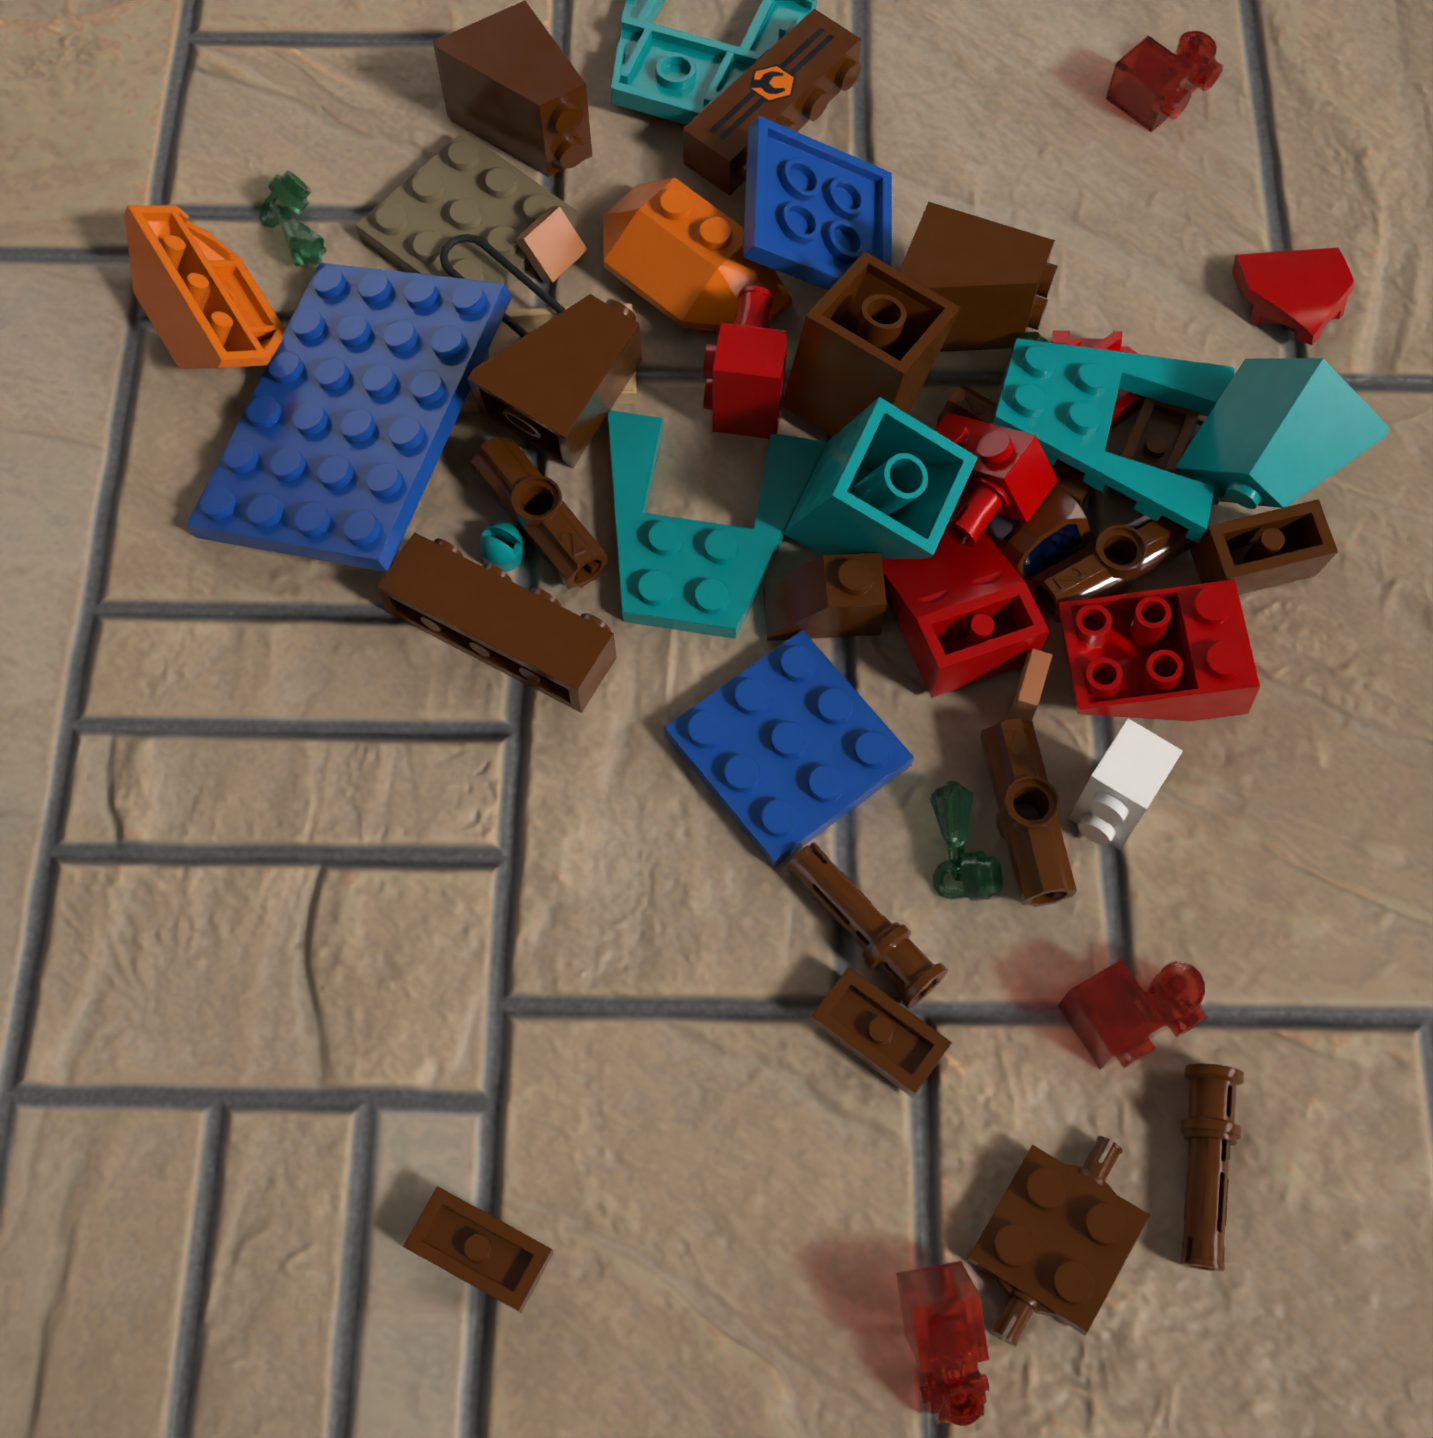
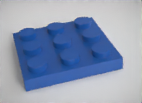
[743,116,892,290]
[664,630,914,868]

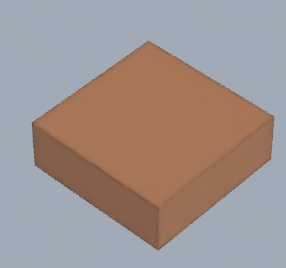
[515,206,588,283]
[1007,649,1053,721]

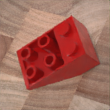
[882,531,1049,698]
[1058,579,1260,721]

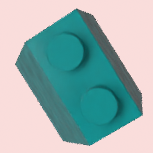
[1175,358,1391,509]
[783,397,978,560]

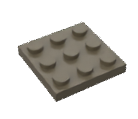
[356,131,578,289]

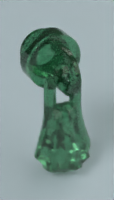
[259,170,327,267]
[930,781,1003,901]

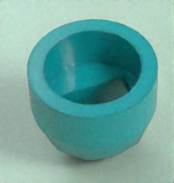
[479,522,526,572]

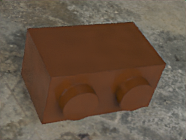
[1190,499,1338,595]

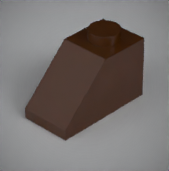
[763,553,887,641]

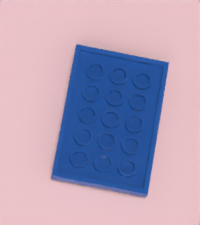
[186,263,512,572]

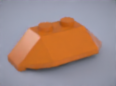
[603,177,792,332]
[124,205,286,369]

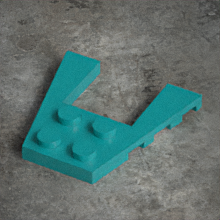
[611,0,817,125]
[991,338,1235,543]
[608,410,825,639]

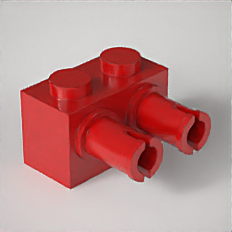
[703,286,788,439]
[934,413,1058,547]

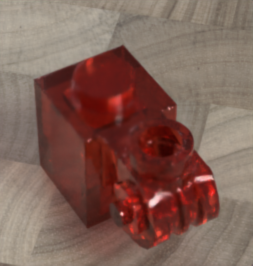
[1106,30,1223,132]
[1058,959,1208,1070]
[896,1261,989,1426]

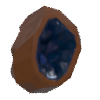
[1001,487,1092,581]

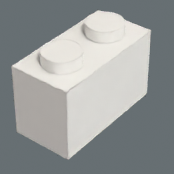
[1068,718,1183,850]

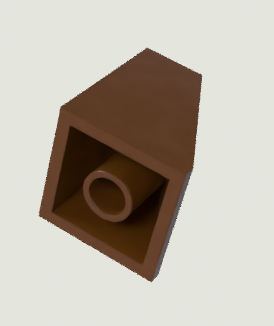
[433,0,592,177]
[899,201,1058,352]
[782,252,961,437]
[467,294,642,468]

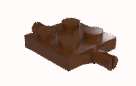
[967,1136,1150,1347]

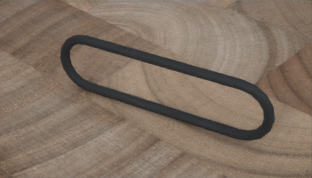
[440,234,566,338]

